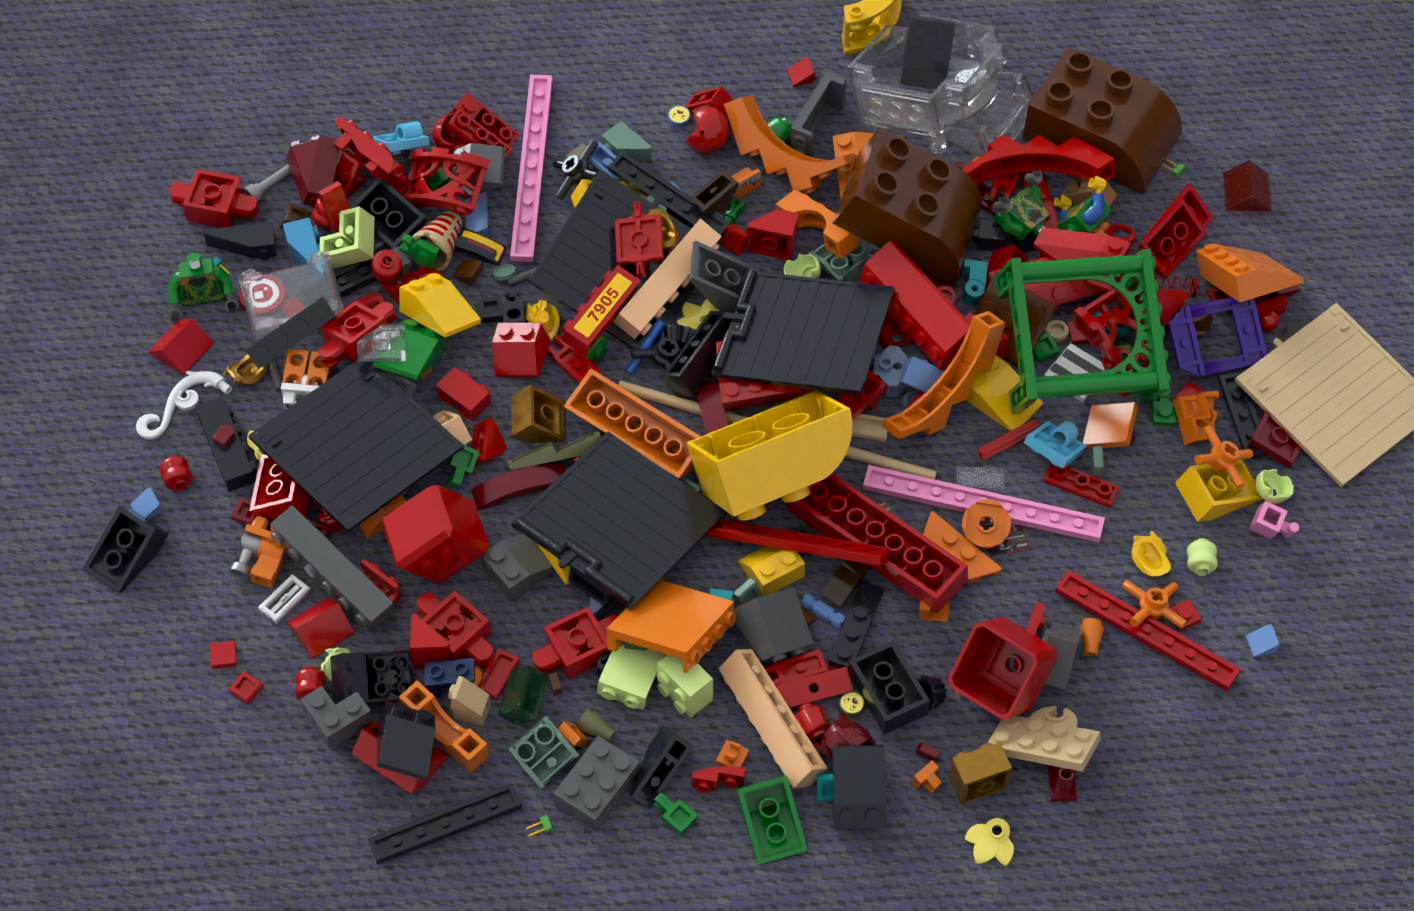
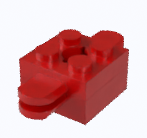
[169,169,259,228]
[318,301,397,367]
[417,590,494,667]
[532,606,618,679]

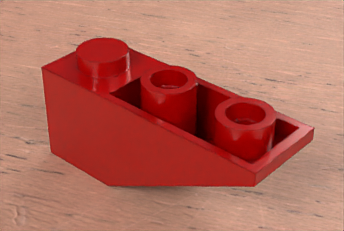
[448,92,519,146]

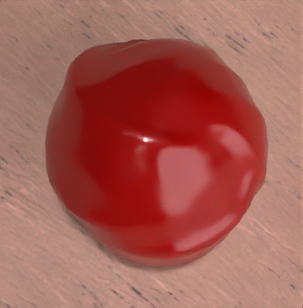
[686,107,729,155]

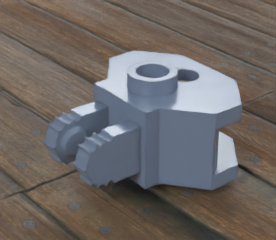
[869,346,908,399]

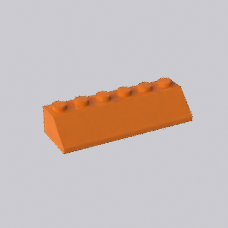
[563,368,701,480]

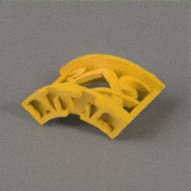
[842,0,902,55]

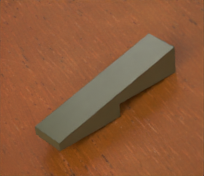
[507,430,601,470]

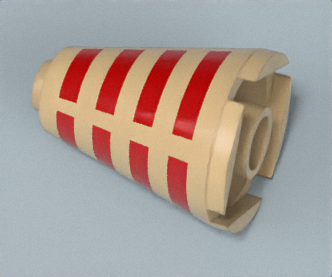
[409,211,462,271]

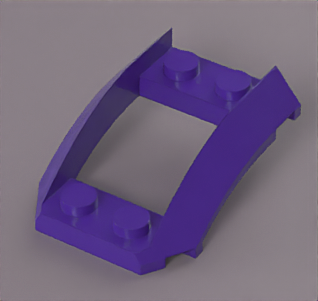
[1168,297,1267,376]

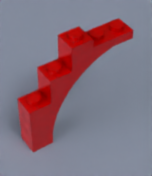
[961,134,1114,185]

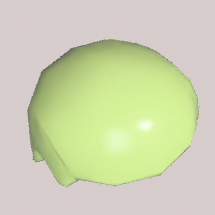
[783,254,821,278]
[1255,469,1294,504]

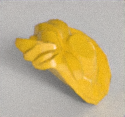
[524,300,560,340]
[1131,531,1171,576]

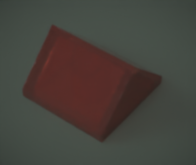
[1223,160,1272,212]

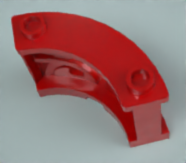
[402,147,490,216]
[1074,289,1149,397]

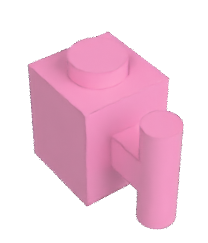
[1249,501,1299,539]

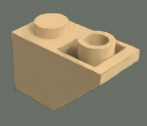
[448,676,491,726]

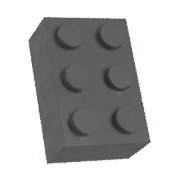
[553,736,640,831]

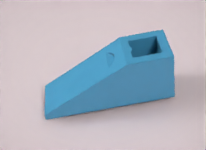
[283,218,329,280]

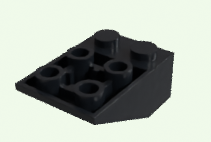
[330,650,414,705]

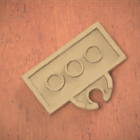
[988,706,1101,772]

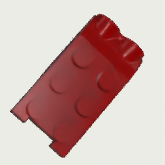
[334,116,411,195]

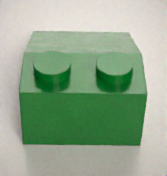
[373,319,446,380]
[735,775,808,865]

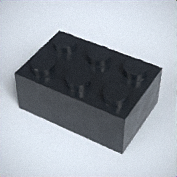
[900,15,956,91]
[848,640,930,734]

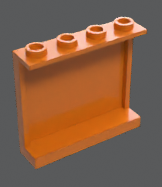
[607,580,736,673]

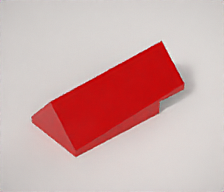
[1138,183,1214,279]

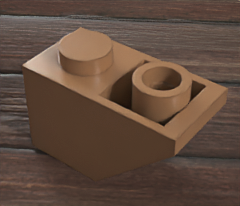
[1060,179,1117,207]

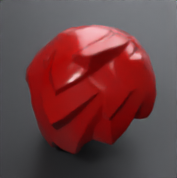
[431,113,468,154]

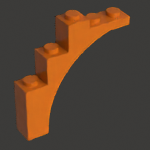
[724,95,856,195]
[882,311,1006,439]

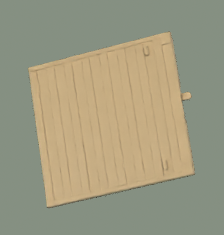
[1234,303,1414,487]

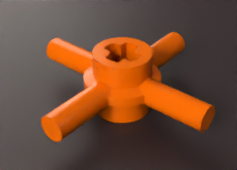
[1194,425,1253,489]
[1121,580,1187,629]

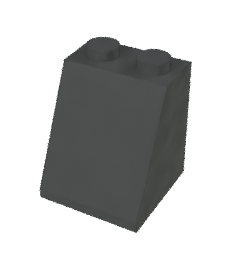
[734,587,814,662]

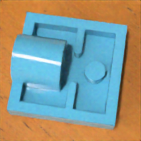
[373,121,429,155]
[1024,421,1087,468]

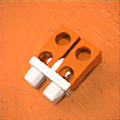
[281,349,335,409]

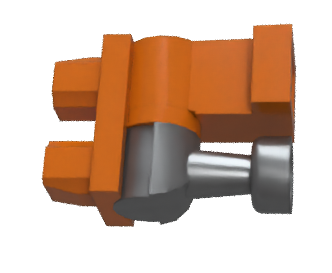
[229,516,288,588]

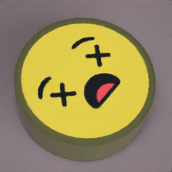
[839,691,865,717]

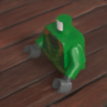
[993,170,1049,241]
[168,253,240,321]

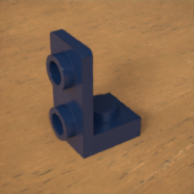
[424,658,475,698]

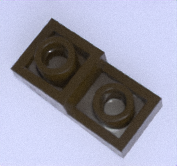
[820,560,869,608]

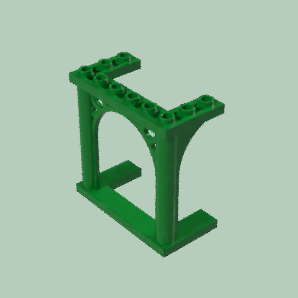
[995,249,1171,414]

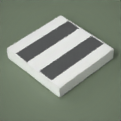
[1044,343,1105,402]

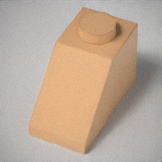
[432,410,472,446]

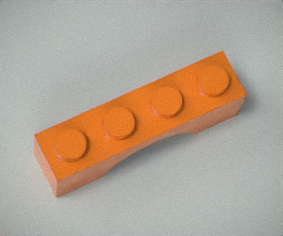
[775,189,861,259]
[399,681,489,773]

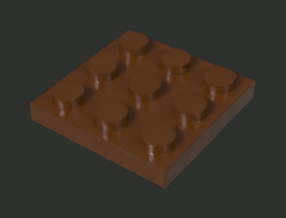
[974,272,1057,365]

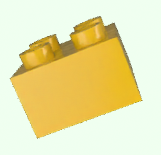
[686,390,853,520]

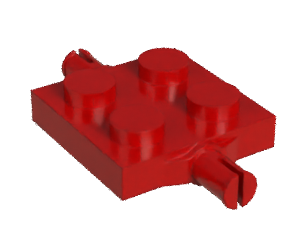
[615,201,664,278]

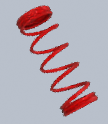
[1154,275,1198,296]

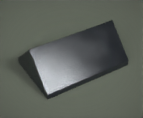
[350,177,427,249]

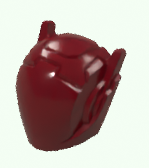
[814,713,876,760]

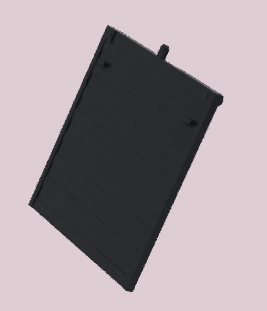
[528,169,718,359]
[712,270,895,395]
[248,355,464,533]
[511,431,726,610]

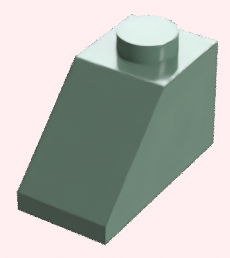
[601,121,652,161]

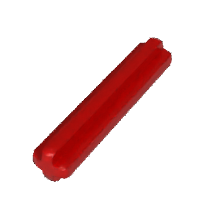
[977,419,1040,460]

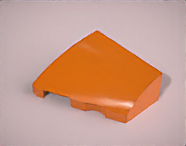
[1173,391,1219,445]

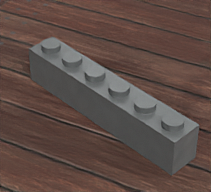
[270,505,394,631]

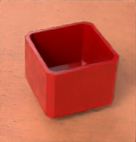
[382,485,489,584]
[948,616,1058,720]

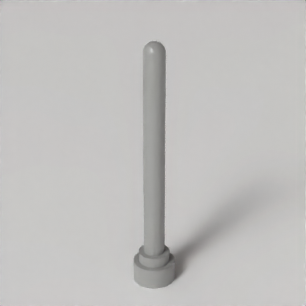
[243,137,331,201]

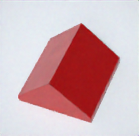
[148,318,214,375]
[286,597,355,659]
[410,613,452,669]

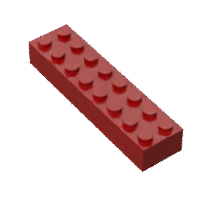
[785,473,968,613]

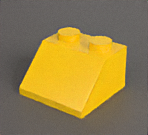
[738,546,805,596]

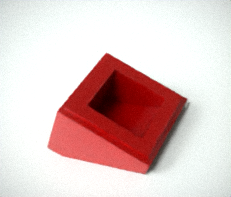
[787,57,815,87]

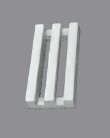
[258,574,311,624]

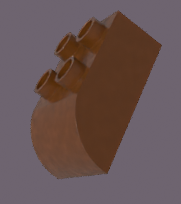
[1022,46,1182,194]
[832,127,982,286]

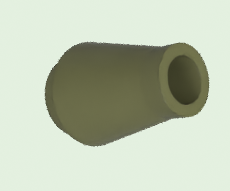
[577,709,616,742]

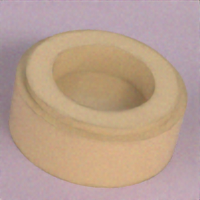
[1045,320,1069,343]

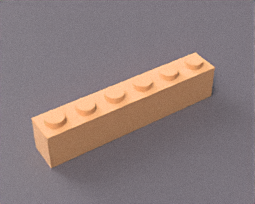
[613,219,722,340]
[718,649,828,789]

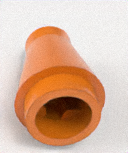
[1079,618,1104,656]

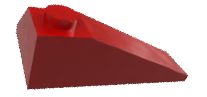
[1033,228,1131,292]

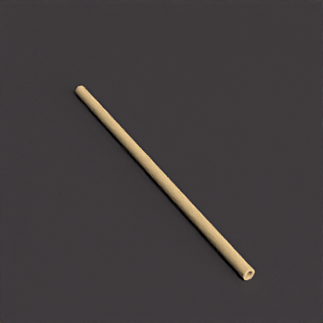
[618,380,937,480]

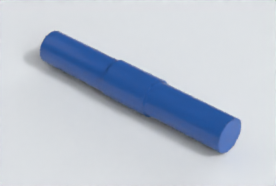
[625,319,666,375]

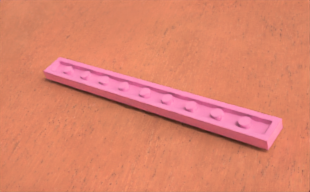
[510,74,553,262]
[863,465,1105,543]

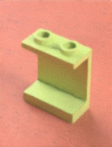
[597,644,666,710]

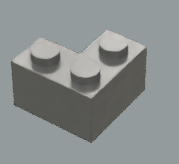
[1042,622,1082,690]
[300,686,373,750]

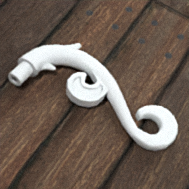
[136,371,232,440]

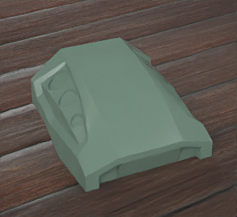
[808,243,874,282]
[508,715,580,788]

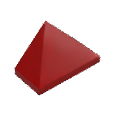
[471,418,506,466]

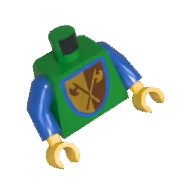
[1054,176,1112,233]

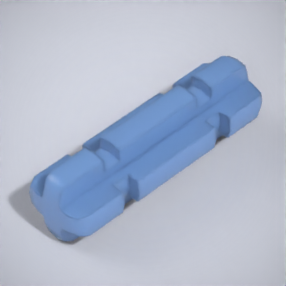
[801,593,846,628]

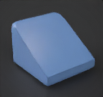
[130,488,163,520]
[1245,624,1280,658]

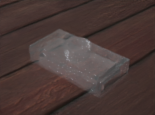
[956,466,1005,493]

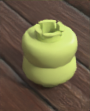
[1187,538,1218,576]

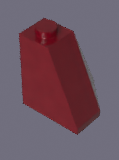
[286,135,340,208]

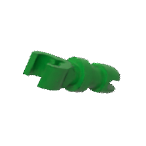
[723,197,746,236]

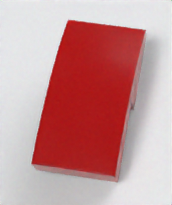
[692,766,746,793]

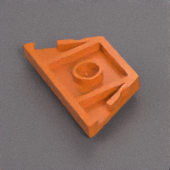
[923,511,1002,583]

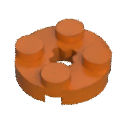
[962,499,1011,549]

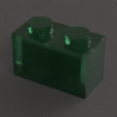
[498,665,548,725]

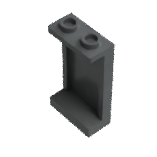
[791,71,847,157]

